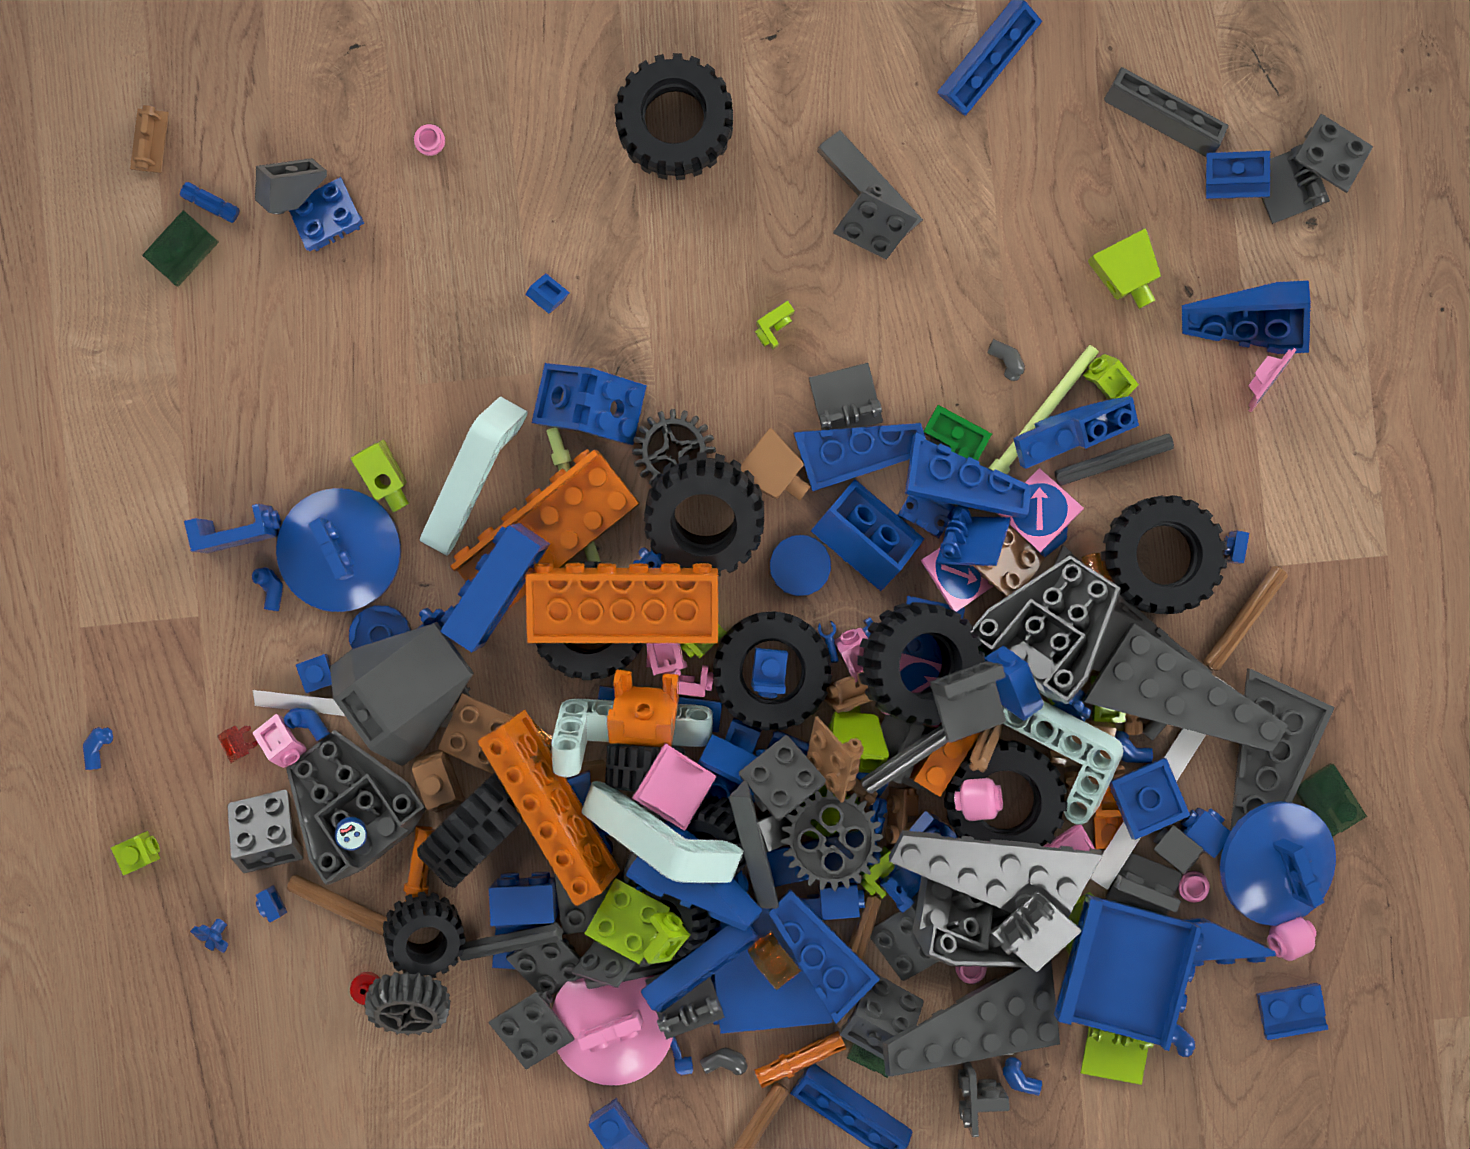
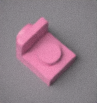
[835,628,868,682]
[646,643,687,677]
[678,665,713,697]
[253,714,307,768]

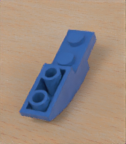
[1013,396,1139,469]

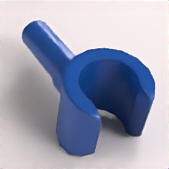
[817,621,839,663]
[670,1037,693,1075]

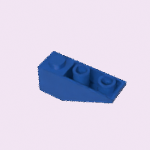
[1181,918,1276,966]

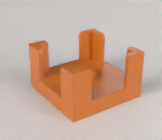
[607,670,679,747]

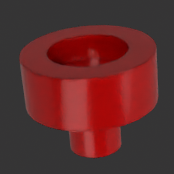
[350,972,380,1005]

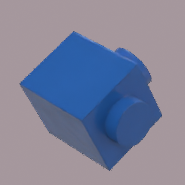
[1180,807,1231,858]
[819,883,865,920]

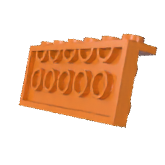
[450,449,640,610]
[526,563,718,643]
[478,710,621,906]

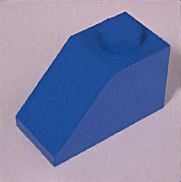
[985,646,1044,721]
[588,1098,650,1149]

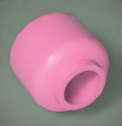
[954,778,1003,821]
[1267,917,1317,961]

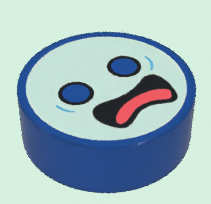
[335,817,367,850]

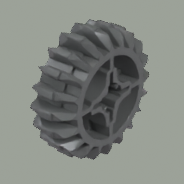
[632,409,716,486]
[364,972,451,1036]

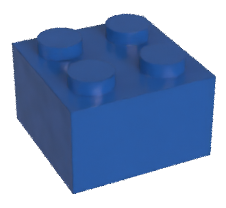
[489,872,559,926]

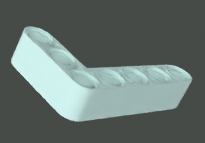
[420,396,528,556]
[552,698,713,777]
[1002,701,1124,825]
[581,781,743,883]

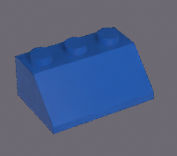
[811,479,925,591]

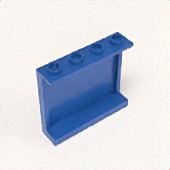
[710,894,832,1034]
[1054,894,1203,1051]

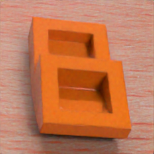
[1093,786,1124,850]

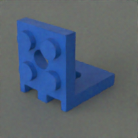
[532,363,647,445]

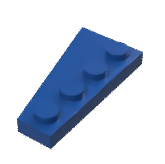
[793,423,926,491]
[905,432,1032,519]
[768,889,880,1024]

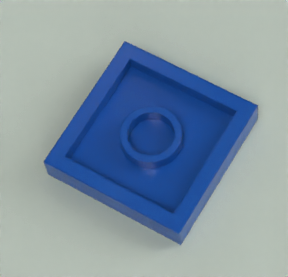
[1109,758,1191,840]

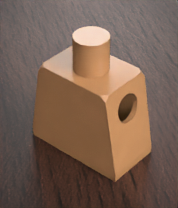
[741,428,811,501]
[412,750,465,813]

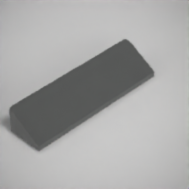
[1104,67,1229,157]
[817,130,923,238]
[729,781,779,909]

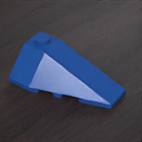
[1182,280,1311,354]
[626,820,762,931]

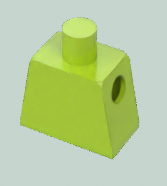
[1087,228,1161,309]
[351,439,409,512]
[828,705,889,773]

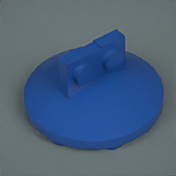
[276,488,401,612]
[1220,801,1336,926]

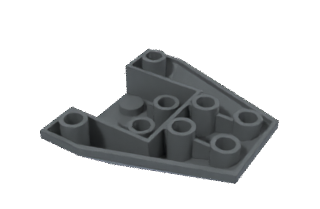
[970,555,1121,704]
[330,622,474,766]
[286,730,426,885]
[913,836,1030,967]

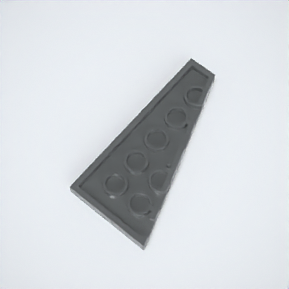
[1230,668,1335,831]

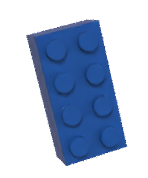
[440,523,550,653]

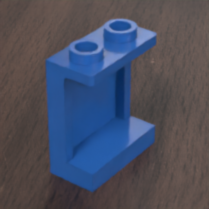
[184,503,281,553]

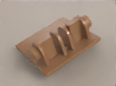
[969,525,1045,598]
[438,693,513,774]
[806,716,864,803]

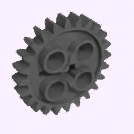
[781,790,883,891]

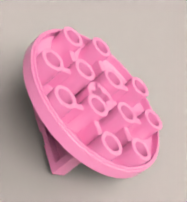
[552,975,673,1085]

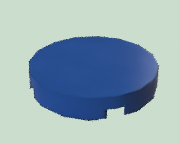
[770,535,831,596]
[349,605,411,649]

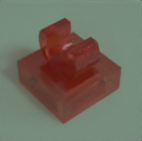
[218,726,258,763]

